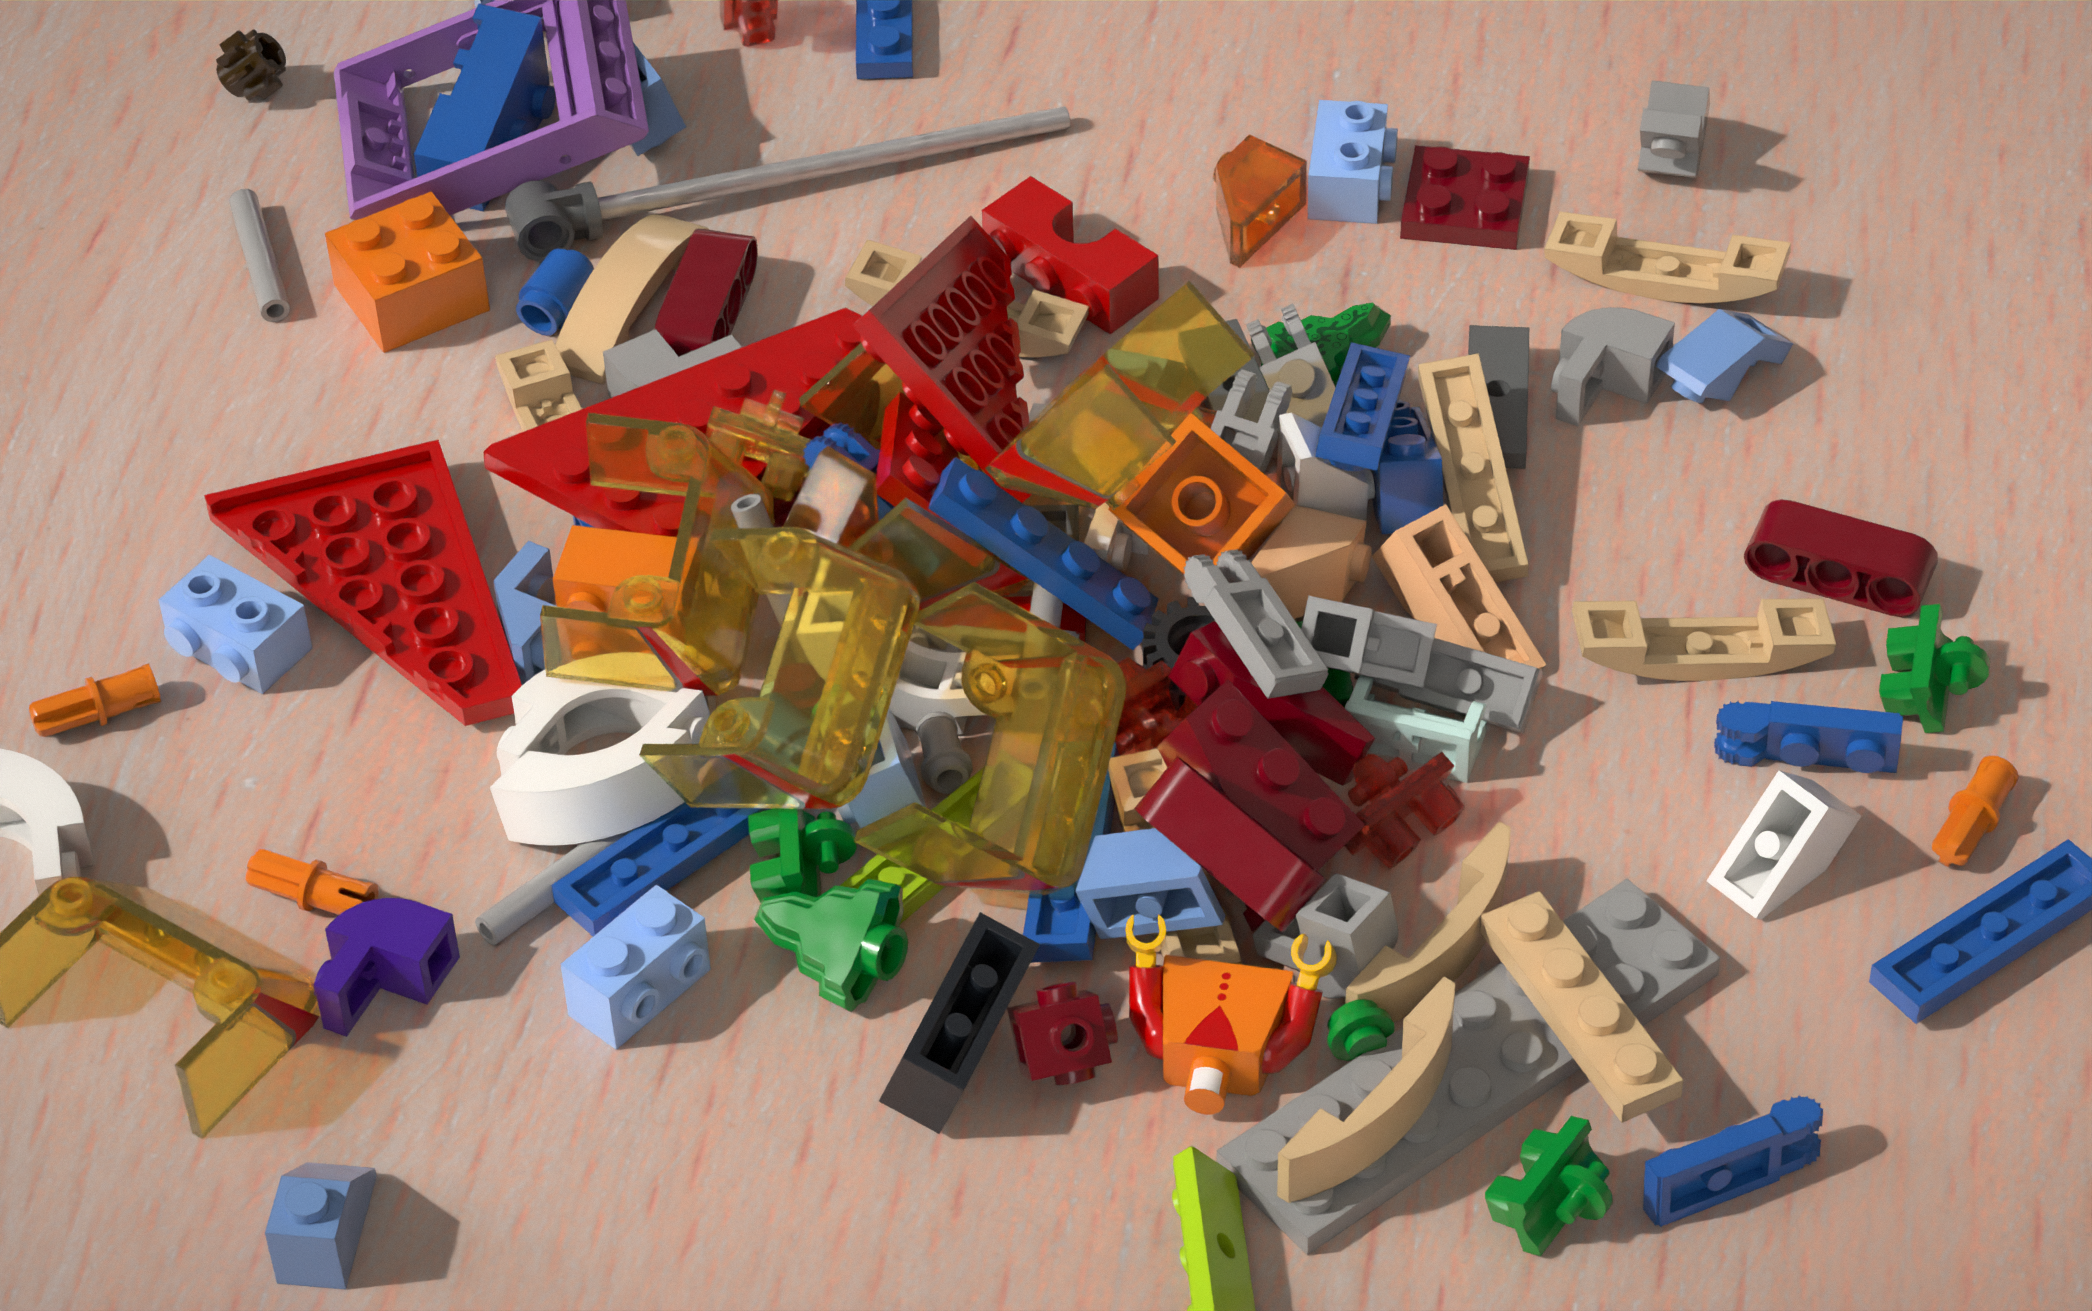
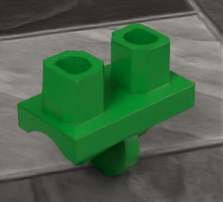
[1879,604,1990,733]
[748,782,857,903]
[1485,1116,1613,1256]

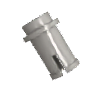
[916,712,973,794]

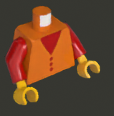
[1125,914,1337,1115]

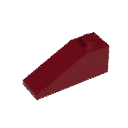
[1168,621,1375,786]

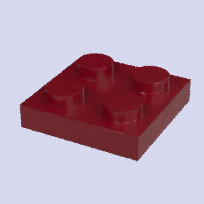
[1400,145,1530,250]

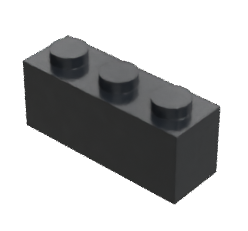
[879,912,1040,1134]

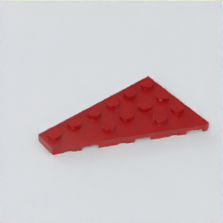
[852,216,1037,503]
[483,307,881,554]
[204,440,522,726]

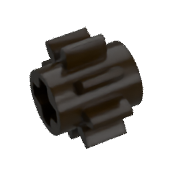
[216,29,286,101]

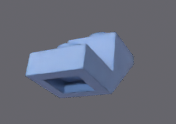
[1656,309,1793,403]
[494,541,563,685]

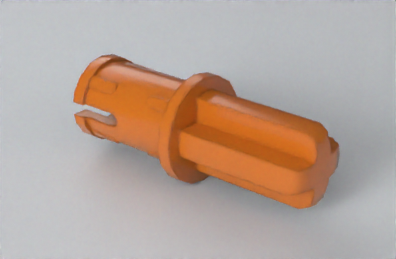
[29,663,161,737]
[1932,755,2019,867]
[246,849,379,915]

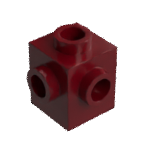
[1007,982,1118,1085]

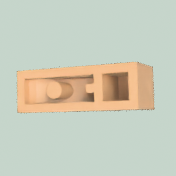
[1372,504,1546,669]
[1251,505,1372,619]

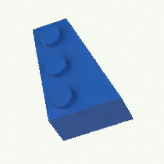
[414,4,556,212]

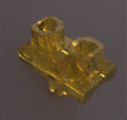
[705,389,814,501]

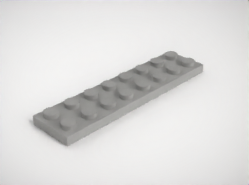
[1217,879,1720,1255]

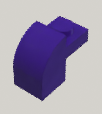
[314,898,460,1037]

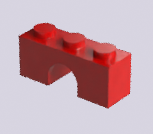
[981,176,1159,334]

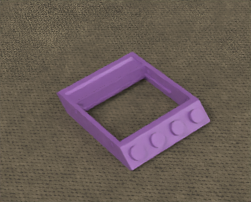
[334,0,649,220]

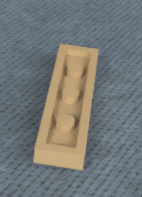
[1418,353,1529,582]
[1480,891,1683,1123]

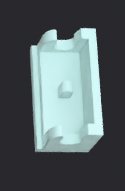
[1345,675,1487,783]

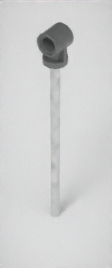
[505,106,1070,262]

